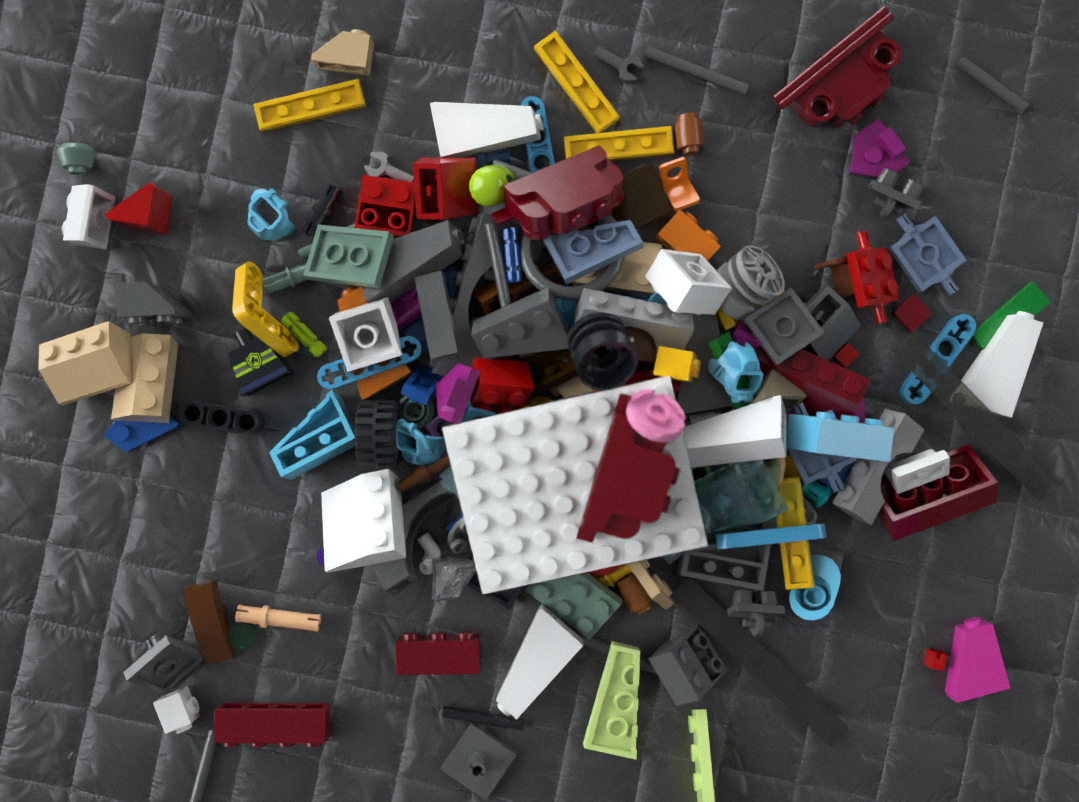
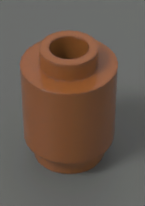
[675,113,705,156]
[616,572,653,614]

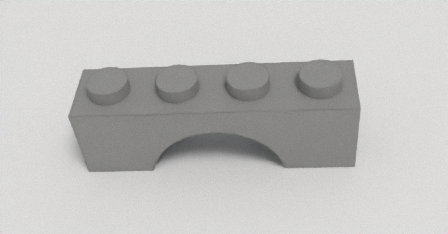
[574,288,694,350]
[832,409,924,525]

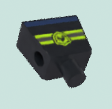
[228,328,294,396]

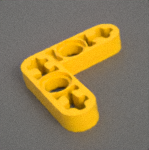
[232,261,299,357]

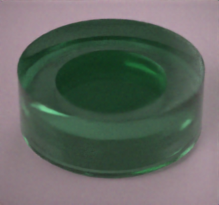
[228,622,258,650]

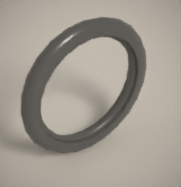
[519,214,625,300]

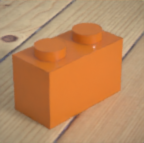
[655,210,721,261]

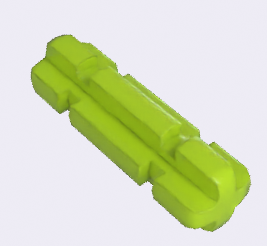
[281,312,327,358]

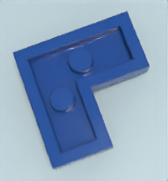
[401,364,444,405]

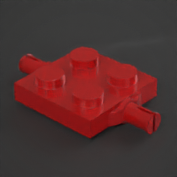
[846,231,899,324]

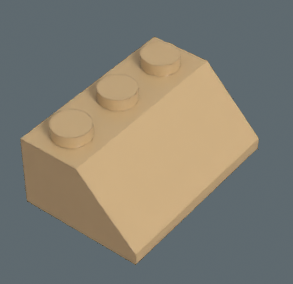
[572,242,662,298]
[39,321,132,405]
[111,333,178,423]

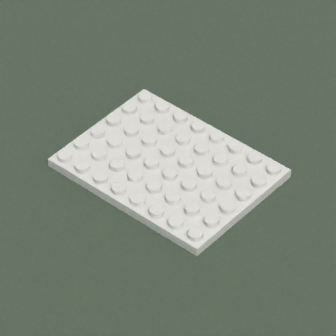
[442,376,708,594]

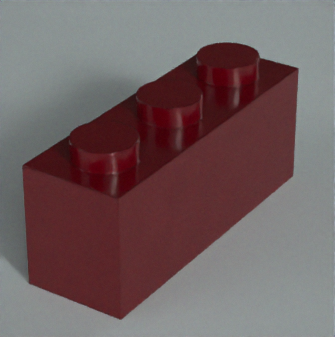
[396,631,481,675]

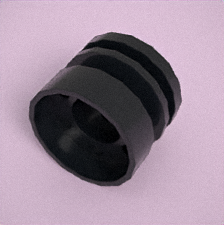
[567,312,638,391]

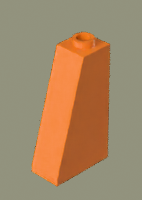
[337,286,413,400]

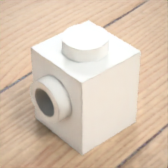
[153,686,200,734]

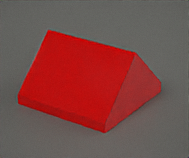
[104,182,173,235]

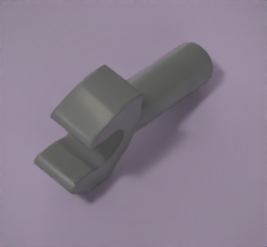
[594,46,644,84]

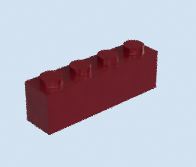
[214,702,331,747]

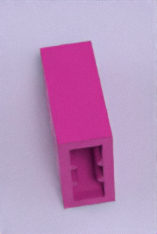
[945,617,1010,703]

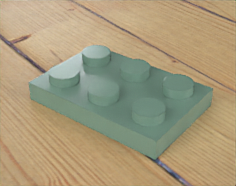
[303,225,394,288]
[525,572,623,640]

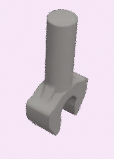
[364,152,414,182]

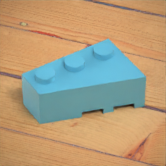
[269,389,355,480]
[786,412,894,462]

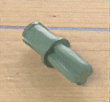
[262,263,309,293]

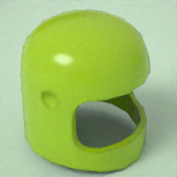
[469,165,515,207]

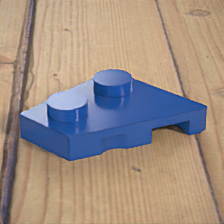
[104,415,182,452]

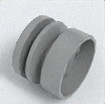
[716,245,785,321]

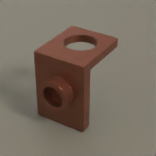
[813,257,855,298]

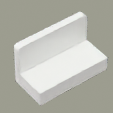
[884,449,950,494]

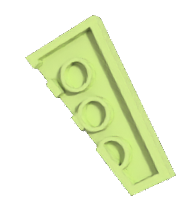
[583,641,640,760]
[688,709,715,802]

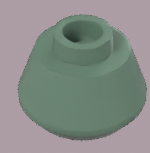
[56,143,97,175]
[398,396,434,429]

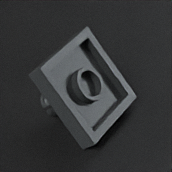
[744,287,825,366]
[123,634,204,694]
[441,722,517,800]

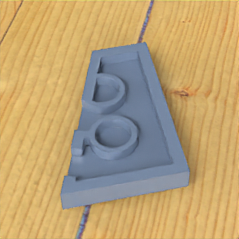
[543,220,644,284]

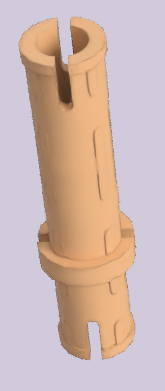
[235,604,321,632]

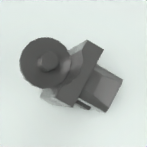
[868,168,923,217]
[727,589,785,636]

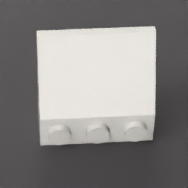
[321,469,406,573]

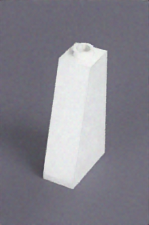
[430,102,543,158]
[949,311,1043,418]
[682,395,787,468]
[496,604,583,720]

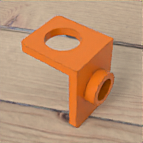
[659,157,700,211]

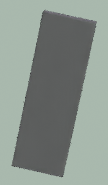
[414,271,460,360]

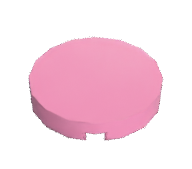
[626,389,685,443]

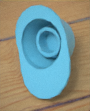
[789,555,841,621]

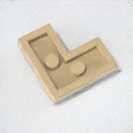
[627,559,675,610]

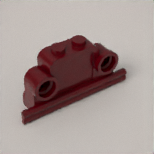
[772,6,901,127]
[491,145,624,240]
[576,393,680,543]

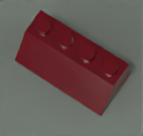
[746,345,871,420]
[878,444,998,541]

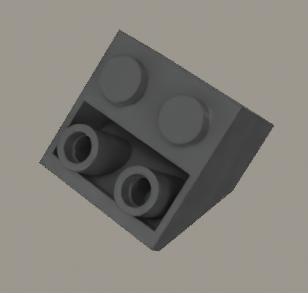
[117,282,193,326]
[804,286,861,361]
[648,624,727,706]

